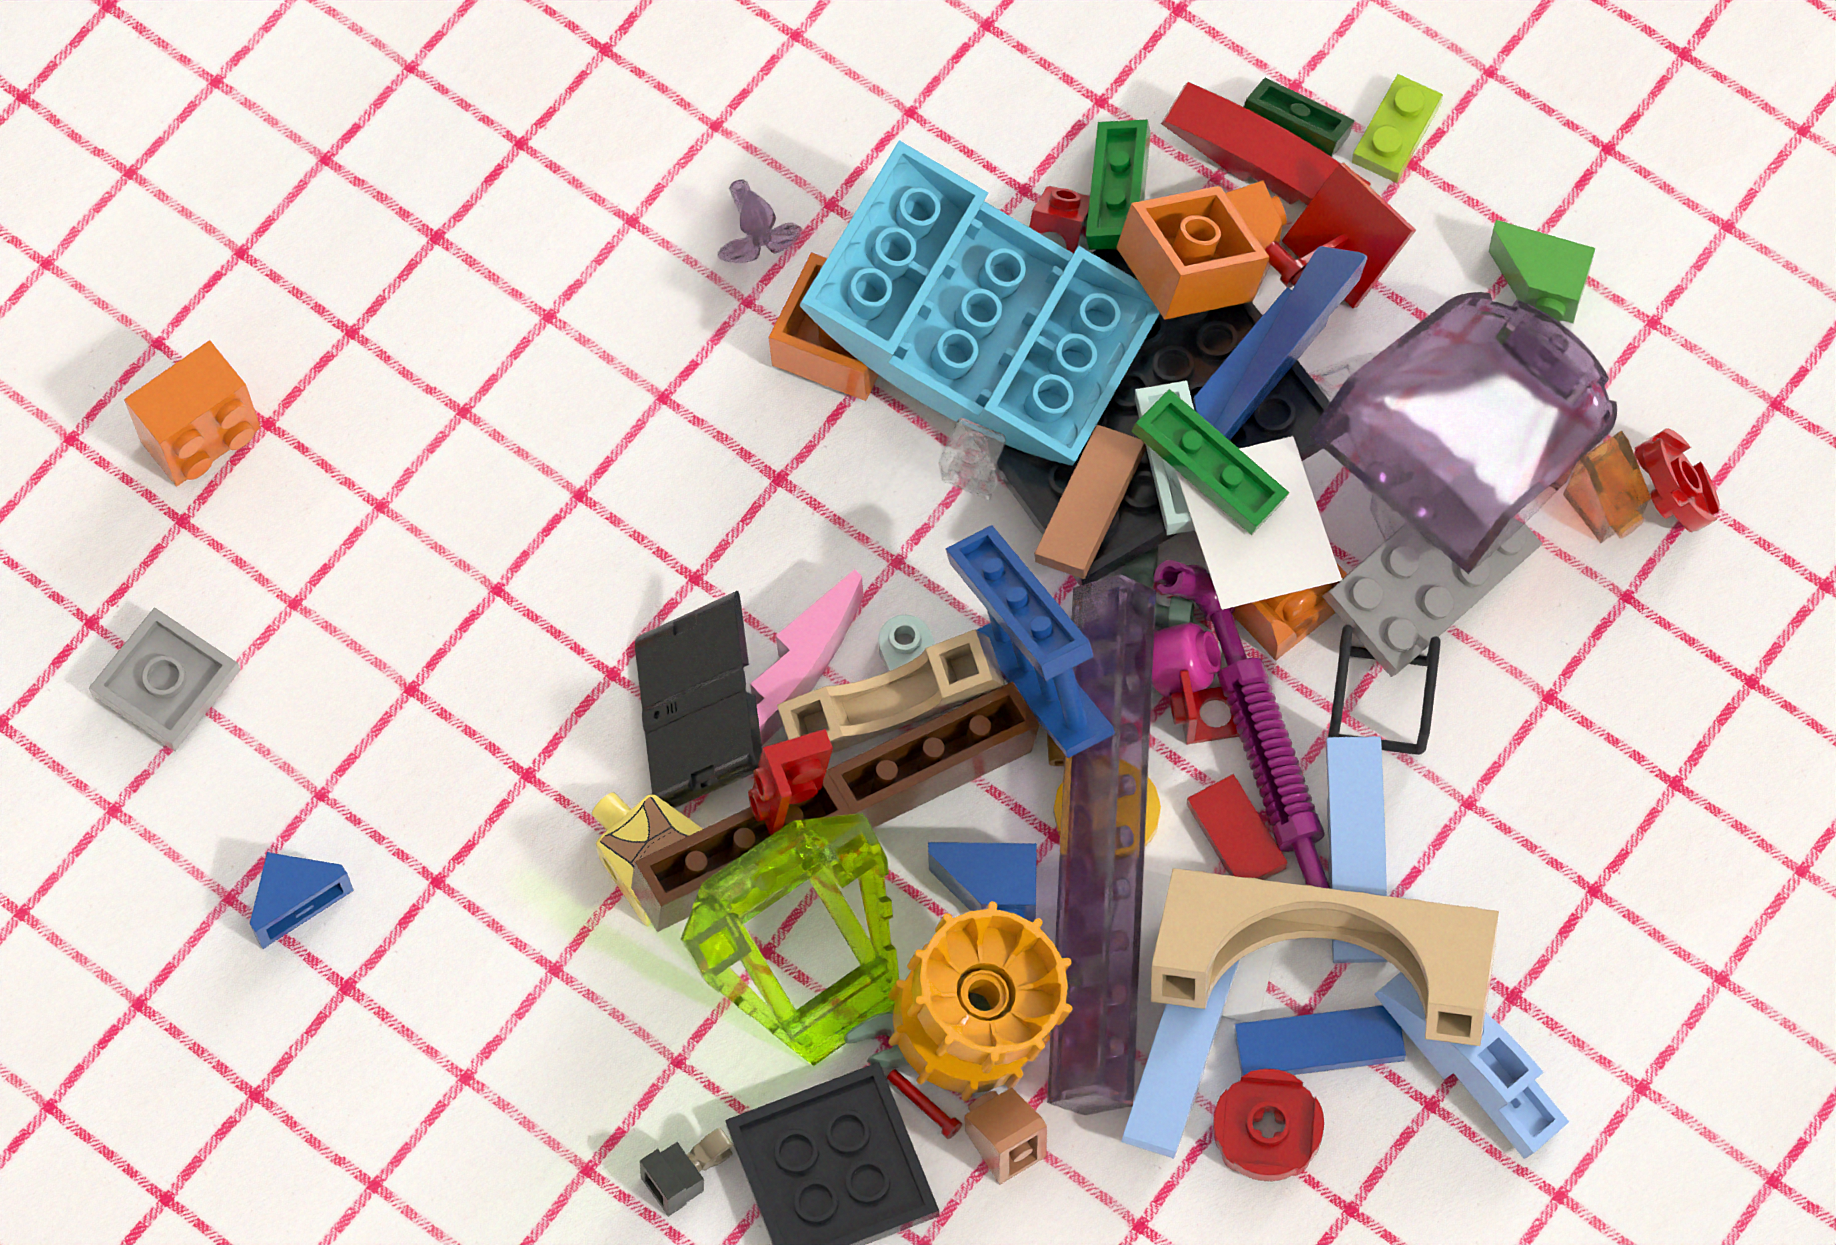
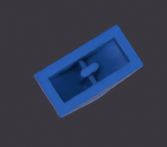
[250,852,354,949]

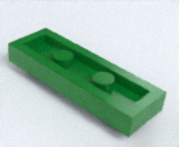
[1086,119,1151,250]
[1131,389,1290,535]

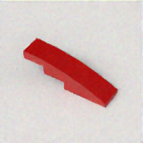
[1161,82,1371,206]

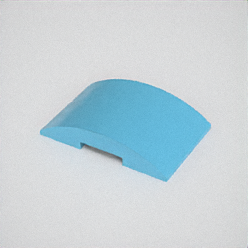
[799,140,1160,466]

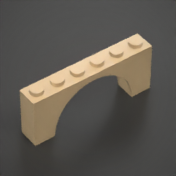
[1151,868,1499,1046]

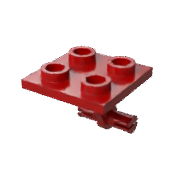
[1265,162,1416,308]

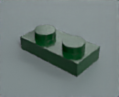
[1243,77,1355,157]

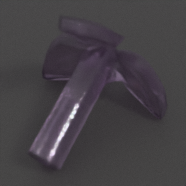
[717,179,802,263]

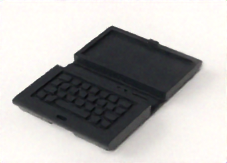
[635,591,762,808]

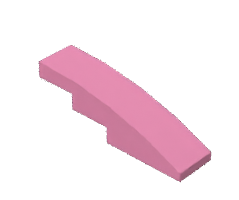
[750,569,863,746]

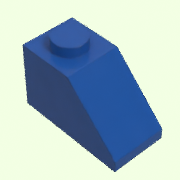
[928,842,1037,923]

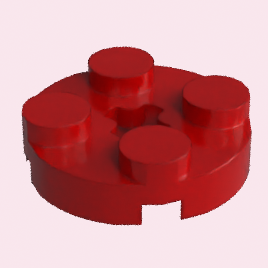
[1635,428,1720,533]
[1213,1069,1324,1181]

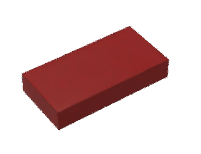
[1187,774,1288,880]

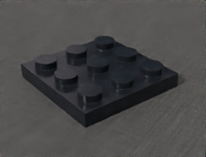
[725,1062,940,1245]

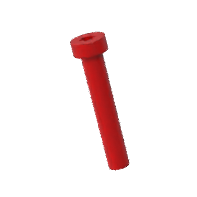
[886,1069,962,1139]

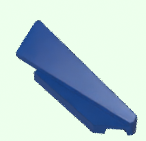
[1193,246,1368,440]

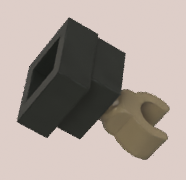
[640,1127,733,1217]

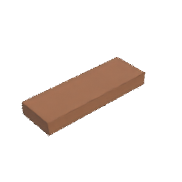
[1034,425,1146,579]

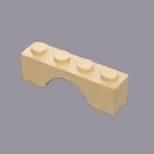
[777,629,1005,753]

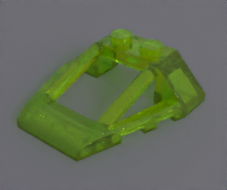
[680,813,899,1066]

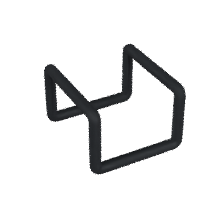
[1328,625,1441,755]

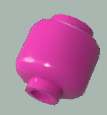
[1138,622,1221,697]

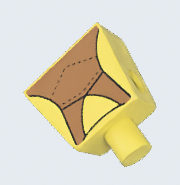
[592,792,703,927]

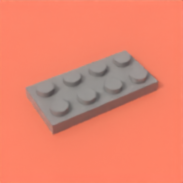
[1322,464,1542,677]

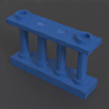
[945,525,1115,758]

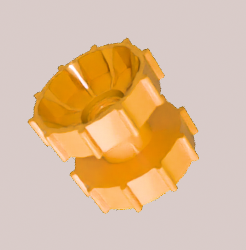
[888,901,1072,1101]

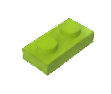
[1352,73,1443,183]

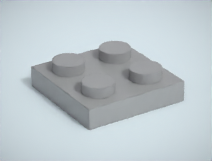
[89,607,240,751]

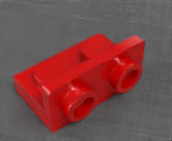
[748,729,833,835]

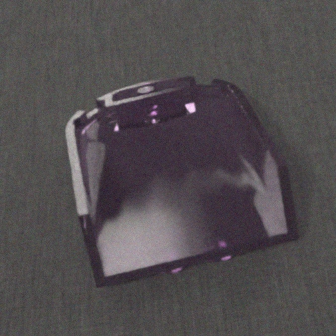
[1308,292,1617,575]

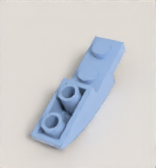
[1374,972,1569,1159]

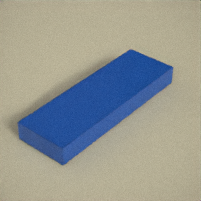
[1234,1005,1406,1077]

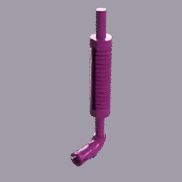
[1154,560,1330,889]

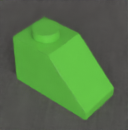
[1489,220,1596,324]

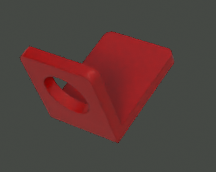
[1029,186,1090,253]
[1170,670,1240,745]

